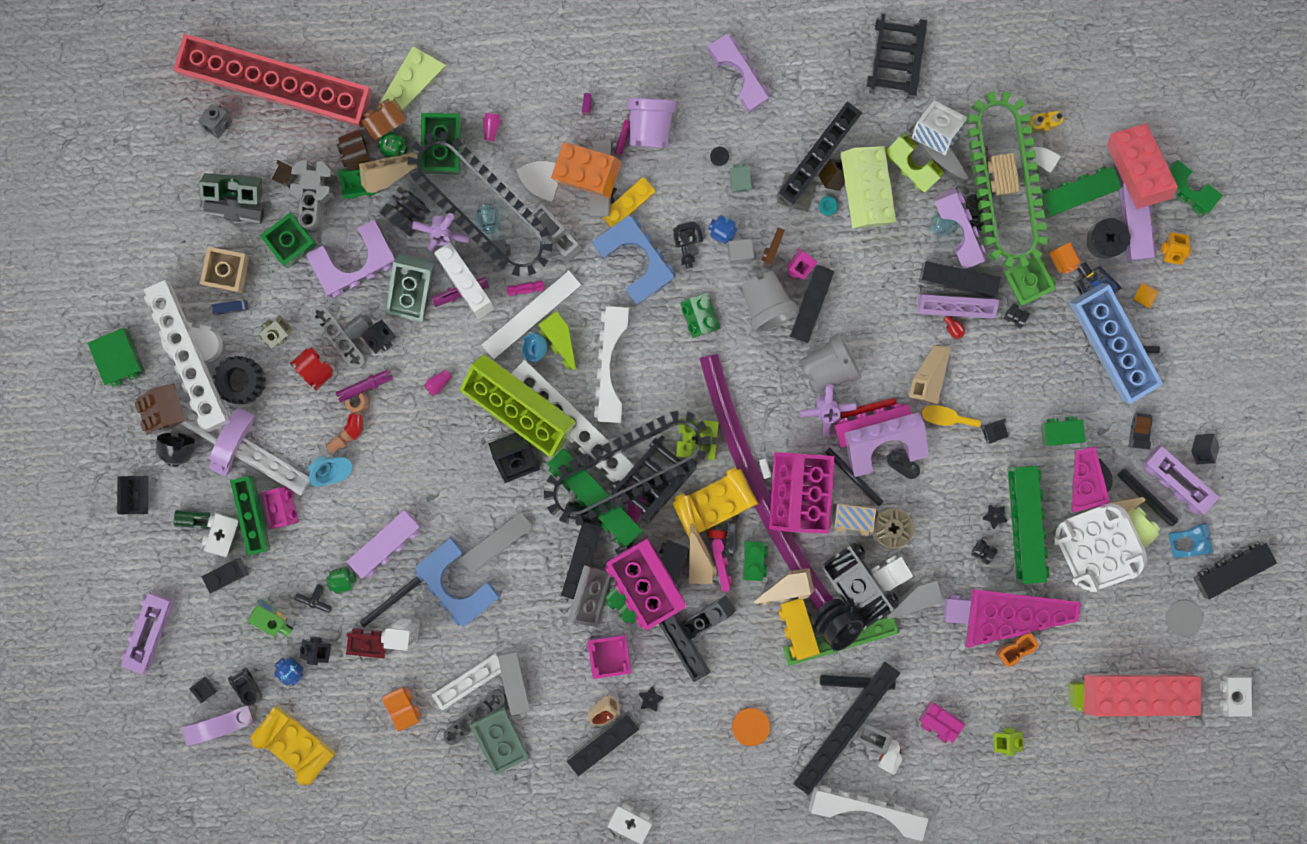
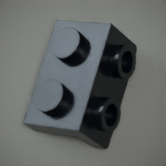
[117,476,149,515]

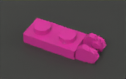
[711,538,733,592]

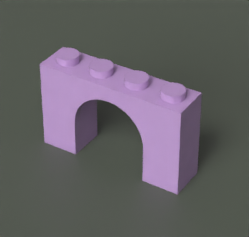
[306,219,396,298]
[844,412,929,477]

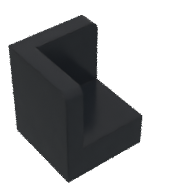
[981,418,1008,444]
[1191,434,1219,465]

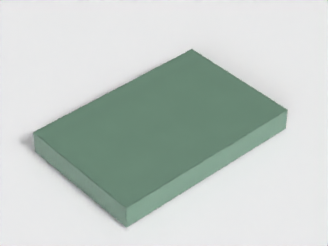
[469,707,529,775]

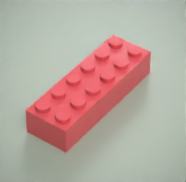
[1084,674,1201,716]

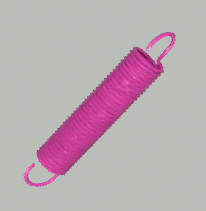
[614,114,630,160]

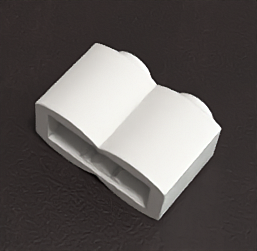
[869,555,913,592]

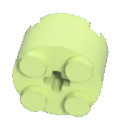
[1127,507,1160,549]

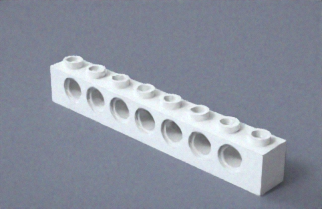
[144,280,230,432]
[511,360,634,483]

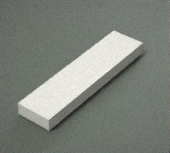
[432,652,501,711]

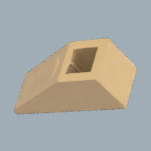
[909,345,951,404]
[754,568,814,605]

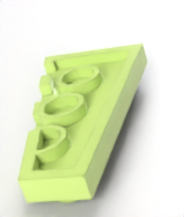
[376,47,447,111]

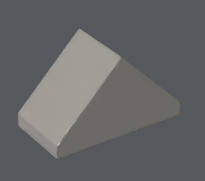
[855,723,893,754]

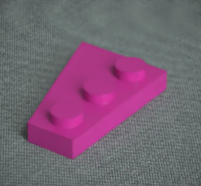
[1071,446,1110,513]

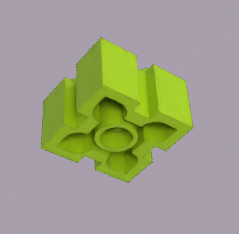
[676,418,718,460]

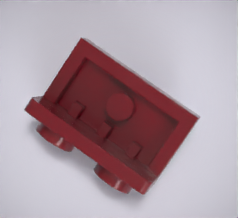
[346,628,386,659]

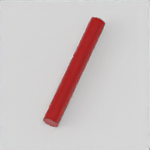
[840,397,897,419]

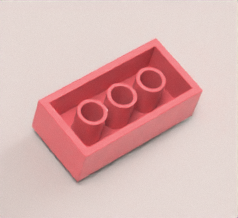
[1107,123,1177,209]

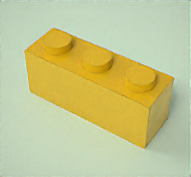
[778,599,820,661]

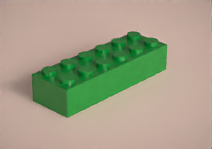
[1007,466,1050,584]

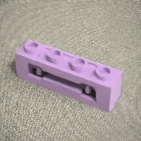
[1142,446,1220,515]
[121,592,174,674]

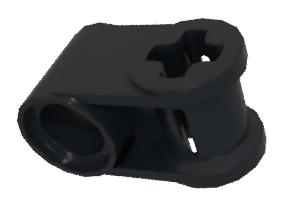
[962,194,984,231]
[228,667,262,706]

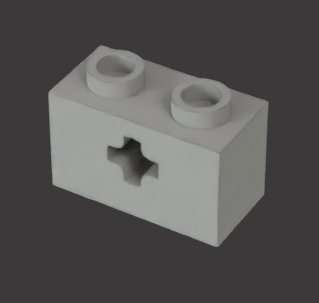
[727,239,757,265]

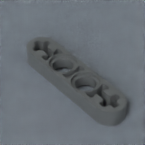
[443,690,506,745]

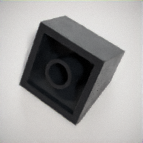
[488,432,540,483]

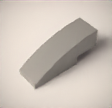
[917,142,969,183]
[529,203,582,262]
[498,650,530,716]

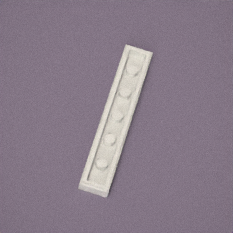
[482,271,581,360]

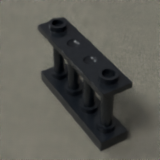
[866,14,927,99]
[612,435,698,525]

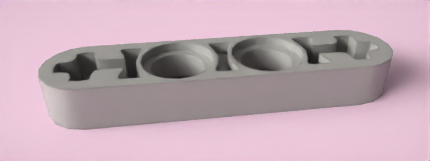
[311,306,365,369]

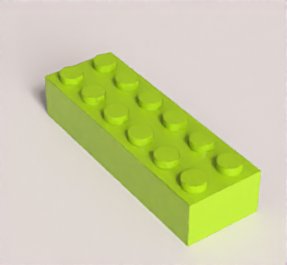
[459,354,576,458]

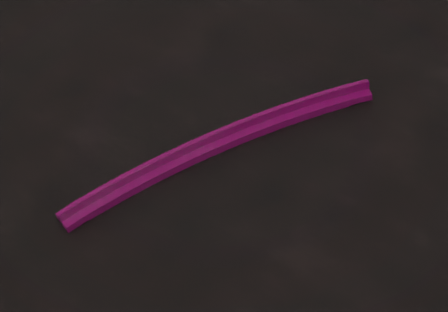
[699,354,833,610]

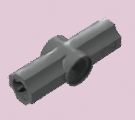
[203,199,264,224]

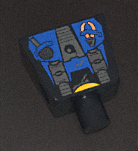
[1074,262,1122,296]

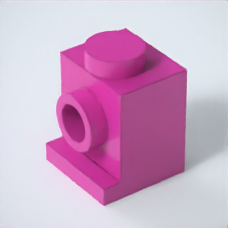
[786,247,817,280]

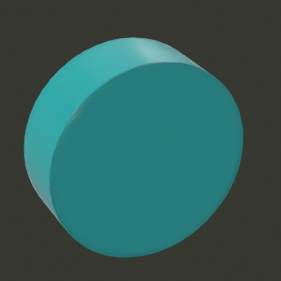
[818,196,838,216]

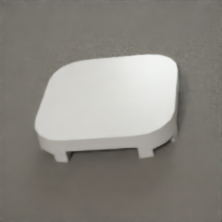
[1054,503,1147,592]

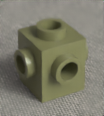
[259,315,293,348]

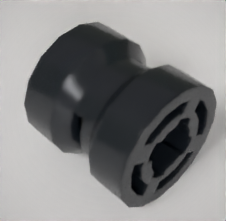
[1003,303,1030,329]
[971,539,998,565]

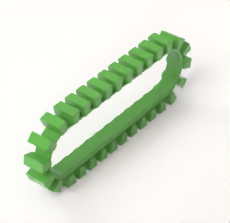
[966,91,1048,269]

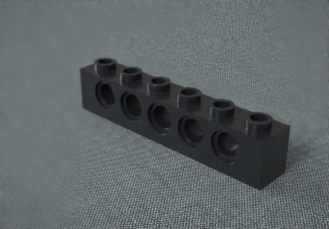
[776,101,862,207]

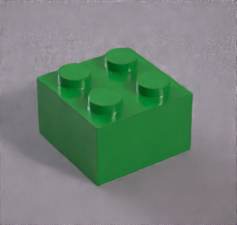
[260,212,318,268]

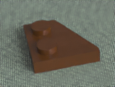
[761,227,785,269]

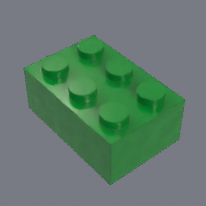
[421,113,462,175]

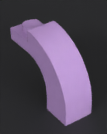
[209,407,255,477]
[181,705,254,746]

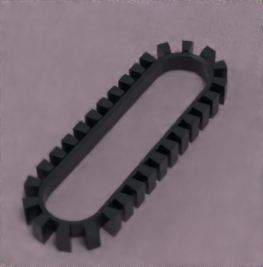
[407,132,553,277]
[544,411,711,526]

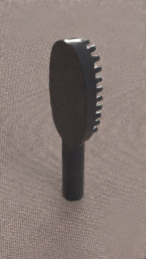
[725,514,739,557]

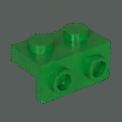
[338,168,380,199]
[680,293,720,338]

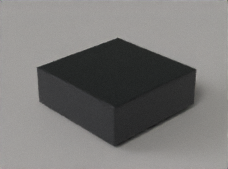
[189,676,217,704]

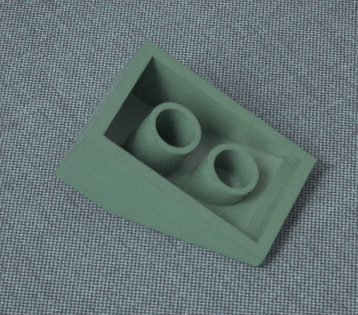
[385,253,436,322]

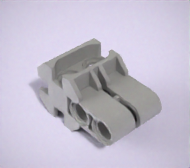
[290,160,337,232]

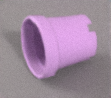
[627,98,676,148]

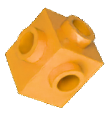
[1161,232,1191,265]

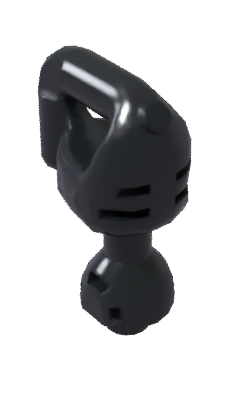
[673,222,703,269]

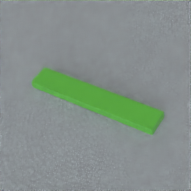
[783,616,899,666]

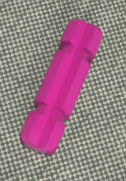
[507,280,544,296]

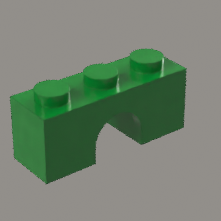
[1169,160,1223,216]

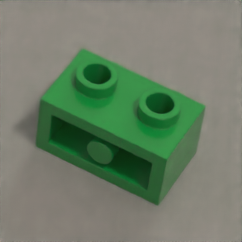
[1041,416,1086,446]
[742,540,768,581]

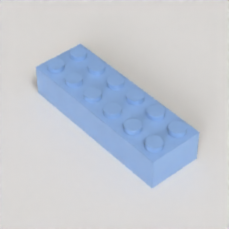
[1069,283,1163,404]

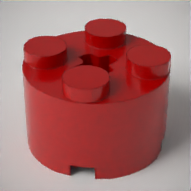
[289,347,333,391]

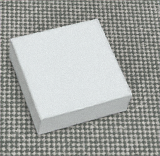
[758,459,771,479]

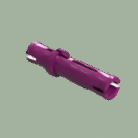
[431,276,489,308]
[336,369,393,403]

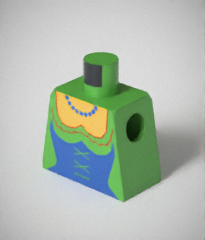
[247,599,293,637]

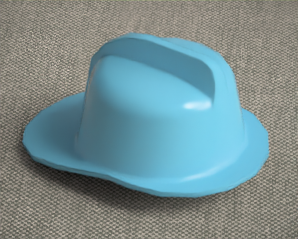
[308,456,353,487]

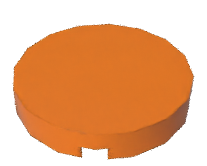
[732,707,770,746]

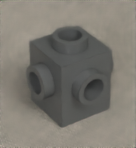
[198,104,232,139]

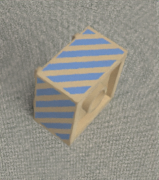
[831,503,876,535]

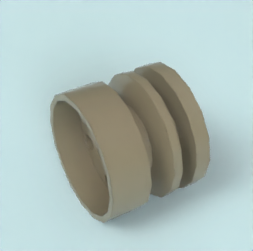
[870,507,914,549]

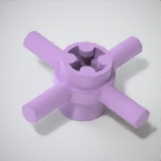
[412,213,469,251]
[799,384,857,436]

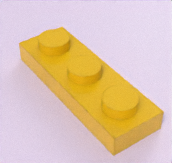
[602,177,656,228]

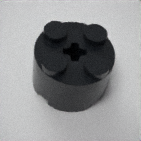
[1087,218,1131,259]

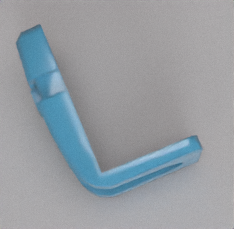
[1168,523,1213,558]

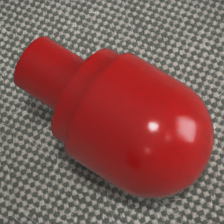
[943,316,965,339]

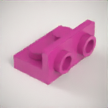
[261,487,299,530]

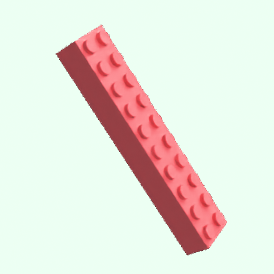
[173,34,372,128]

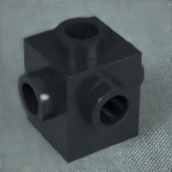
[361,320,396,354]
[300,636,331,665]

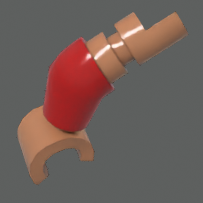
[325,392,370,454]

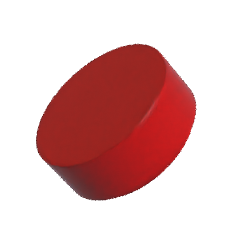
[707,529,727,539]

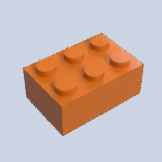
[551,142,622,199]

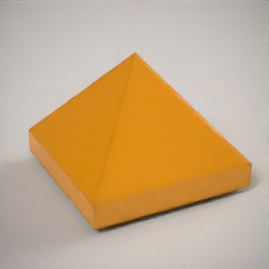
[1133,283,1159,309]

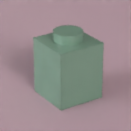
[729,163,752,193]

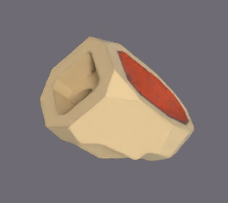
[588,695,620,726]

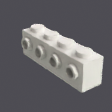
[381,618,419,651]

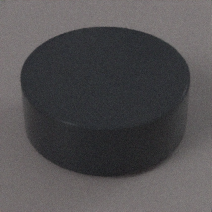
[710,146,729,166]

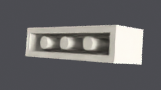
[434,243,494,320]

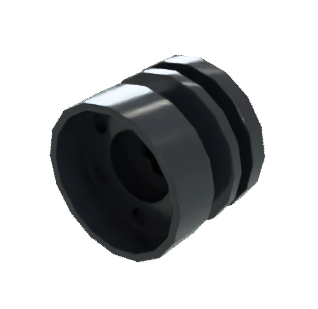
[379,187,431,237]
[811,599,863,651]

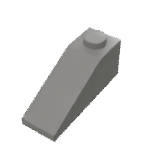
[885,576,943,620]

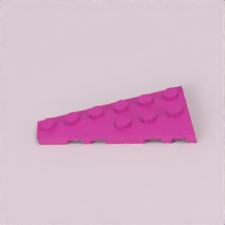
[965,589,1081,648]

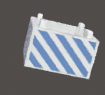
[912,101,968,156]

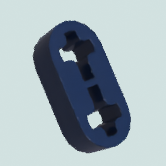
[211,300,249,315]

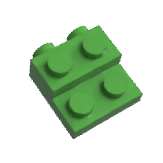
[1003,257,1056,307]

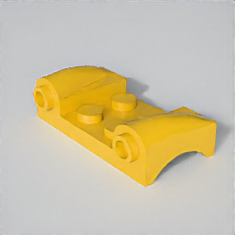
[672,467,759,538]
[250,705,336,786]

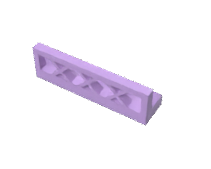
[918,294,999,319]

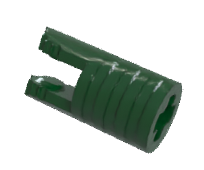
[174,509,210,529]

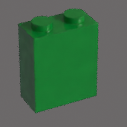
[87,328,145,388]

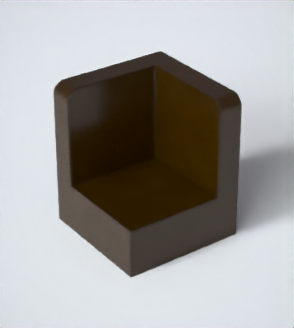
[819,158,845,191]
[272,160,297,188]

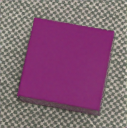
[582,93,592,116]

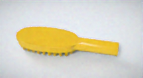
[921,405,981,428]

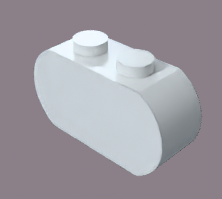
[161,322,223,362]

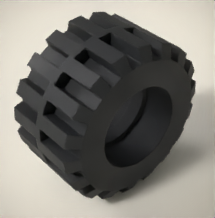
[213,356,266,404]

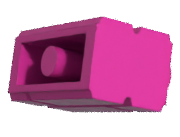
[918,701,965,743]

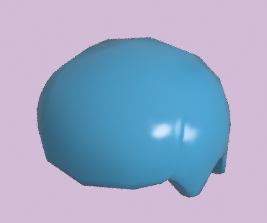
[522,332,548,362]

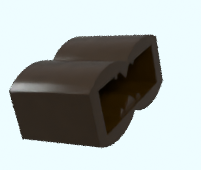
[336,129,371,172]

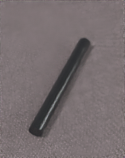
[824,447,884,507]
[359,576,424,628]

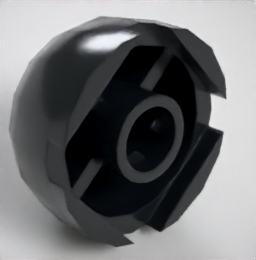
[156,433,196,467]

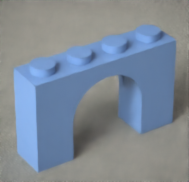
[592,215,675,305]
[414,537,500,627]

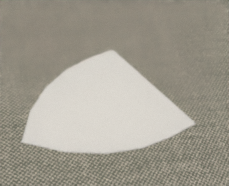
[516,161,558,202]

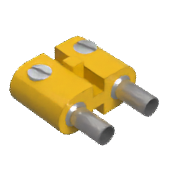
[1026,111,1064,133]

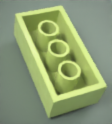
[841,146,896,229]

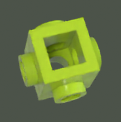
[993,727,1024,756]

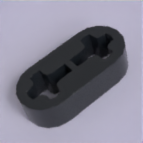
[886,451,920,479]

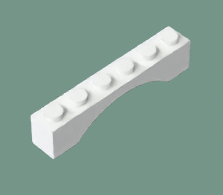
[594,306,629,423]
[808,785,928,841]

